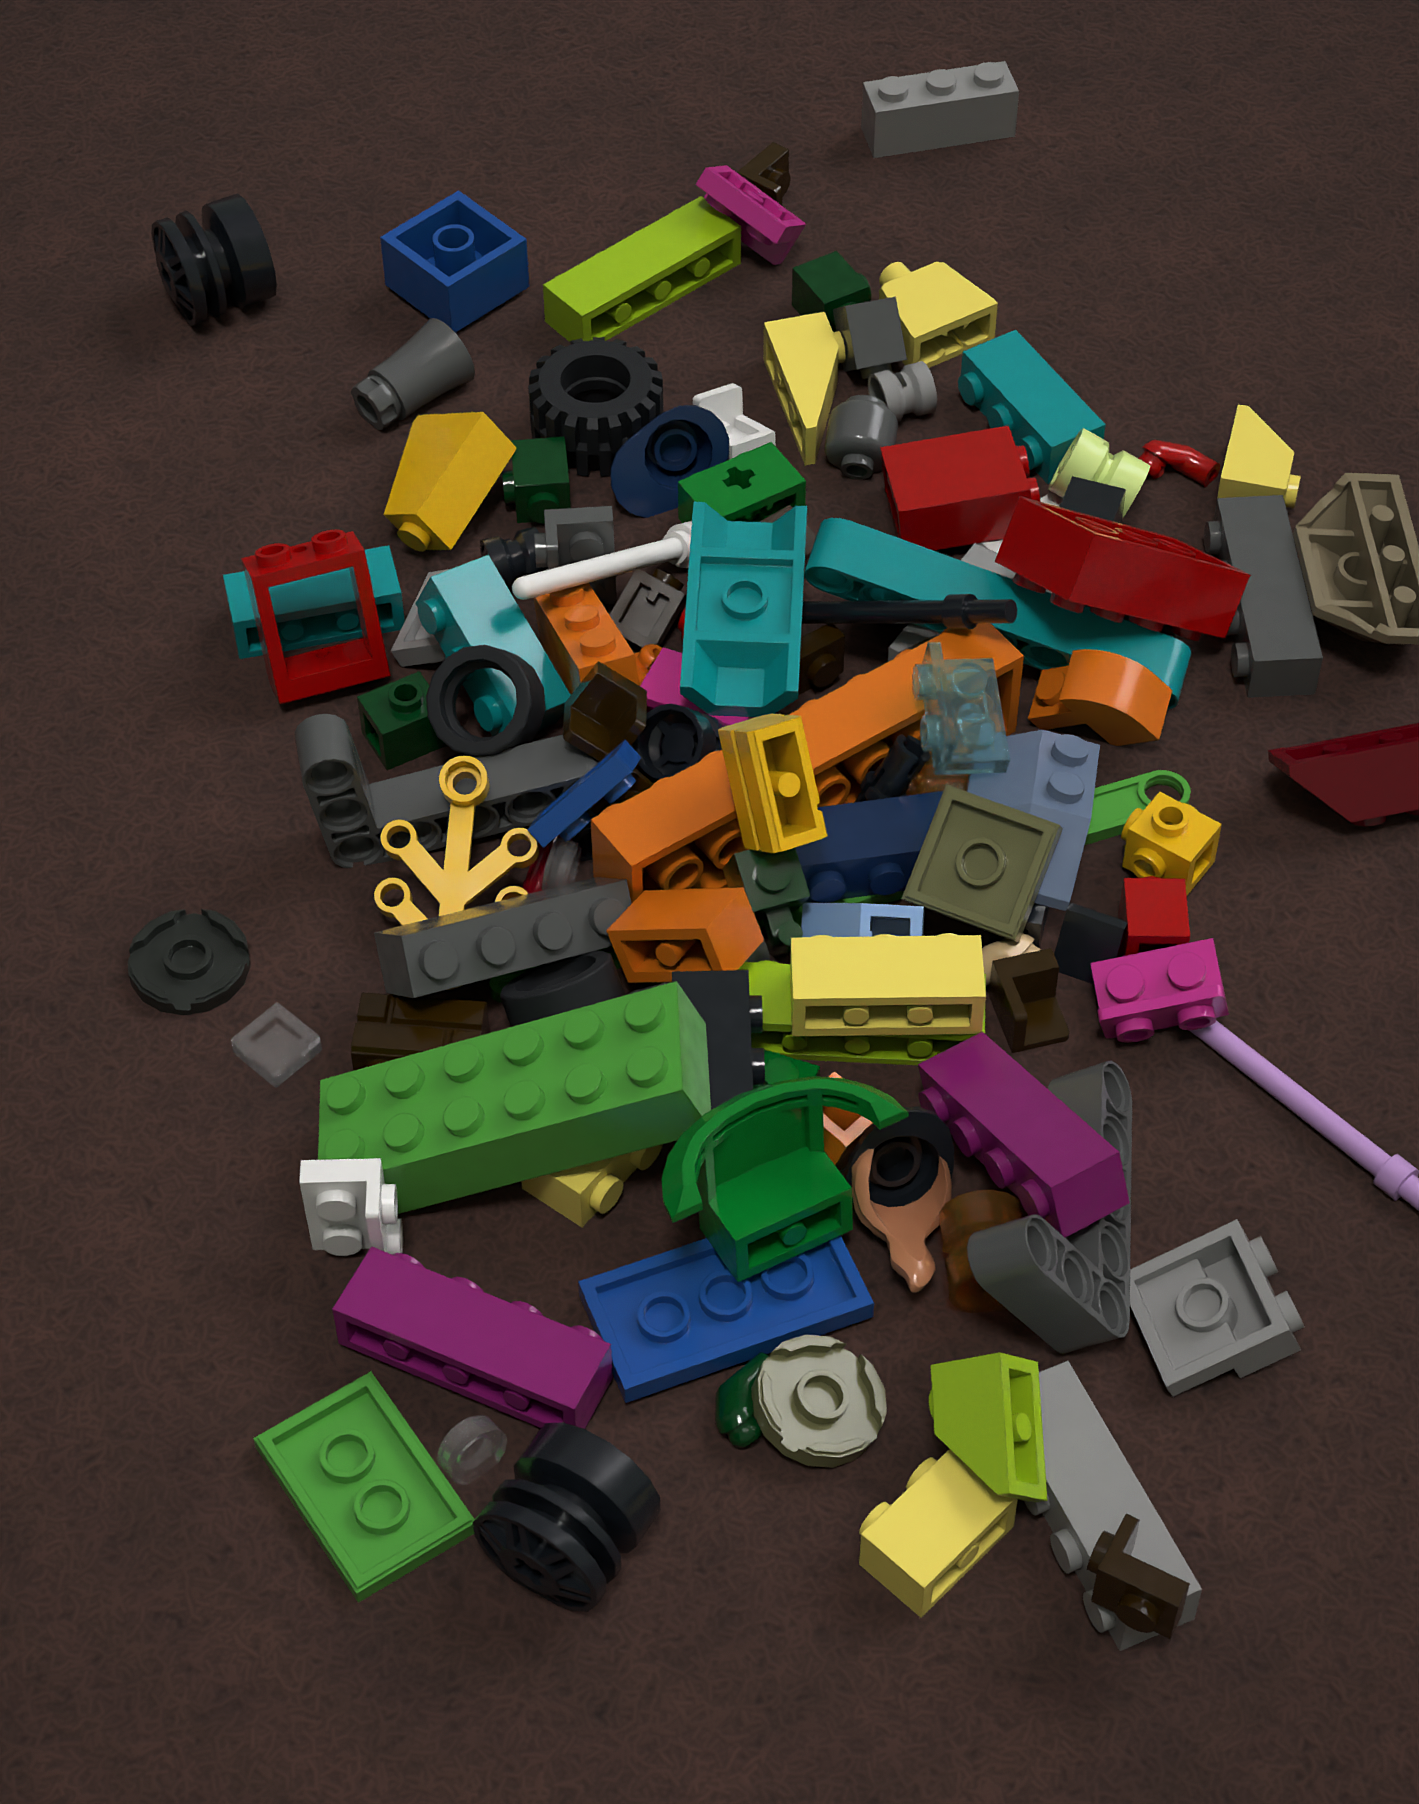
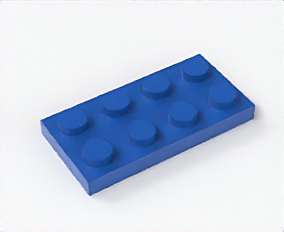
[578,1235,874,1403]

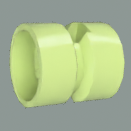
[1048,428,1151,519]

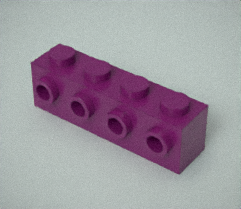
[918,1032,1130,1237]
[332,1246,613,1429]

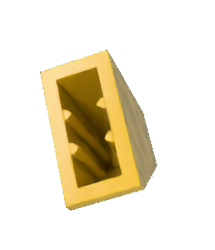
[383,412,517,551]

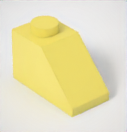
[1217,404,1301,509]

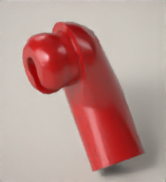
[1138,440,1220,487]

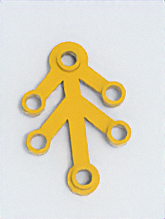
[374,756,539,990]

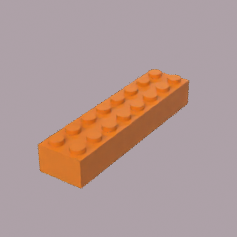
[590,623,1024,904]

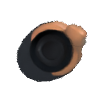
[844,1106,954,1293]

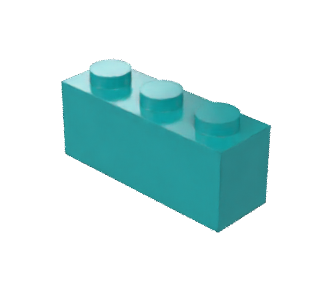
[958,330,1106,484]
[223,545,405,659]
[415,555,571,736]

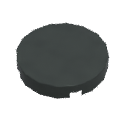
[127,909,251,1016]

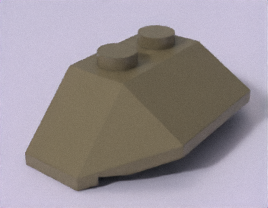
[1293,473,1419,645]

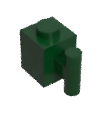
[723,848,810,958]

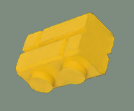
[718,713,827,853]

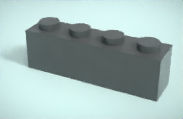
[1204,495,1323,698]
[374,877,631,998]

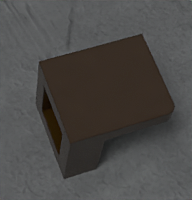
[563,661,647,761]
[989,948,1070,1053]

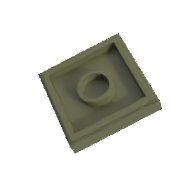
[902,785,1063,943]

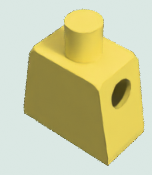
[879,262,998,368]

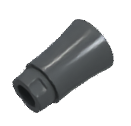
[351,318,475,430]

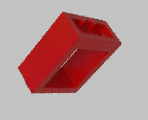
[241,530,390,704]

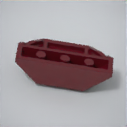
[1268,723,1419,826]

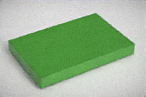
[253,1372,475,1603]

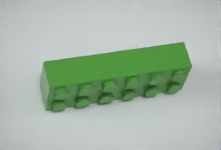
[318,981,711,1214]

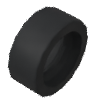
[426,644,546,757]
[500,951,626,1027]

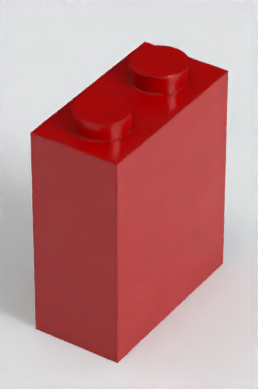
[880,425,1040,551]

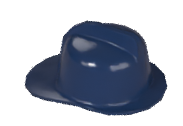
[610,405,729,518]

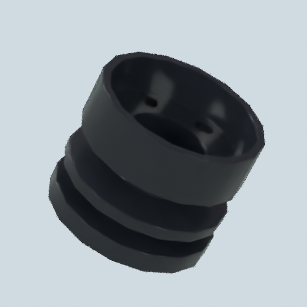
[151,194,277,326]
[473,1422,661,1612]

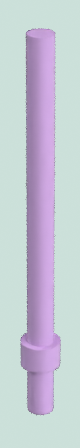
[1189,1020,1419,1211]

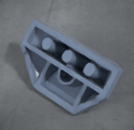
[966,730,1100,911]

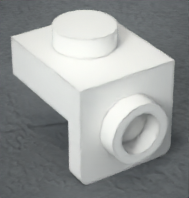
[693,383,776,460]

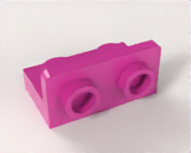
[695,165,806,265]
[1091,938,1229,1043]

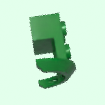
[662,1076,909,1282]

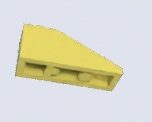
[763,312,845,466]

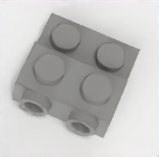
[1130,1219,1305,1396]

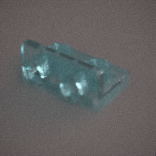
[912,642,1010,775]

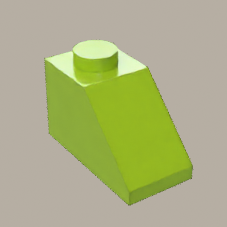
[929,1352,1048,1502]

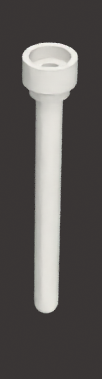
[512,521,692,600]

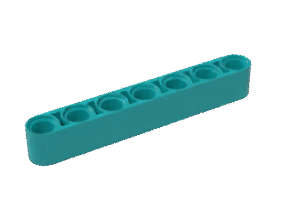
[804,518,1191,710]

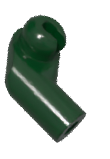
[715,1352,769,1448]

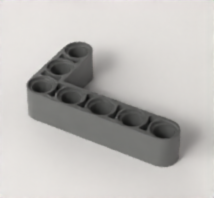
[294,714,600,868]
[967,1061,1132,1354]

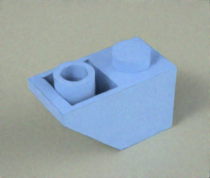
[801,903,925,937]

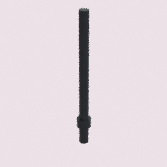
[802,594,1017,629]

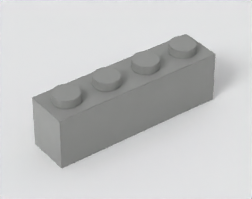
[1024,1361,1202,1651]

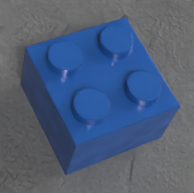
[380,190,529,333]

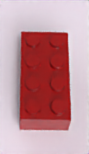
[995,496,1251,641]

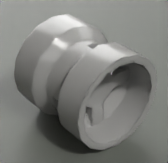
[868,361,937,422]

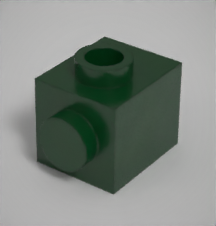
[792,251,872,332]
[502,437,571,523]
[357,671,447,771]

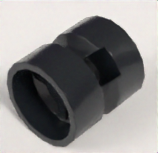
[633,703,727,779]

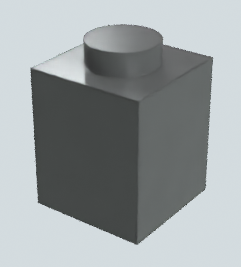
[833,296,907,379]

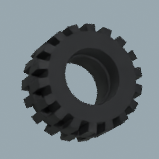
[528,337,663,477]

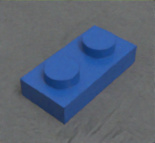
[528,740,641,848]

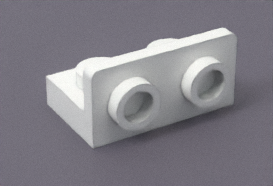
[300,1158,403,1256]

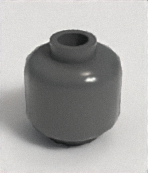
[824,395,898,480]

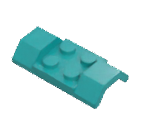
[680,502,807,717]

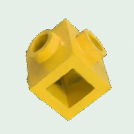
[1121,792,1222,895]

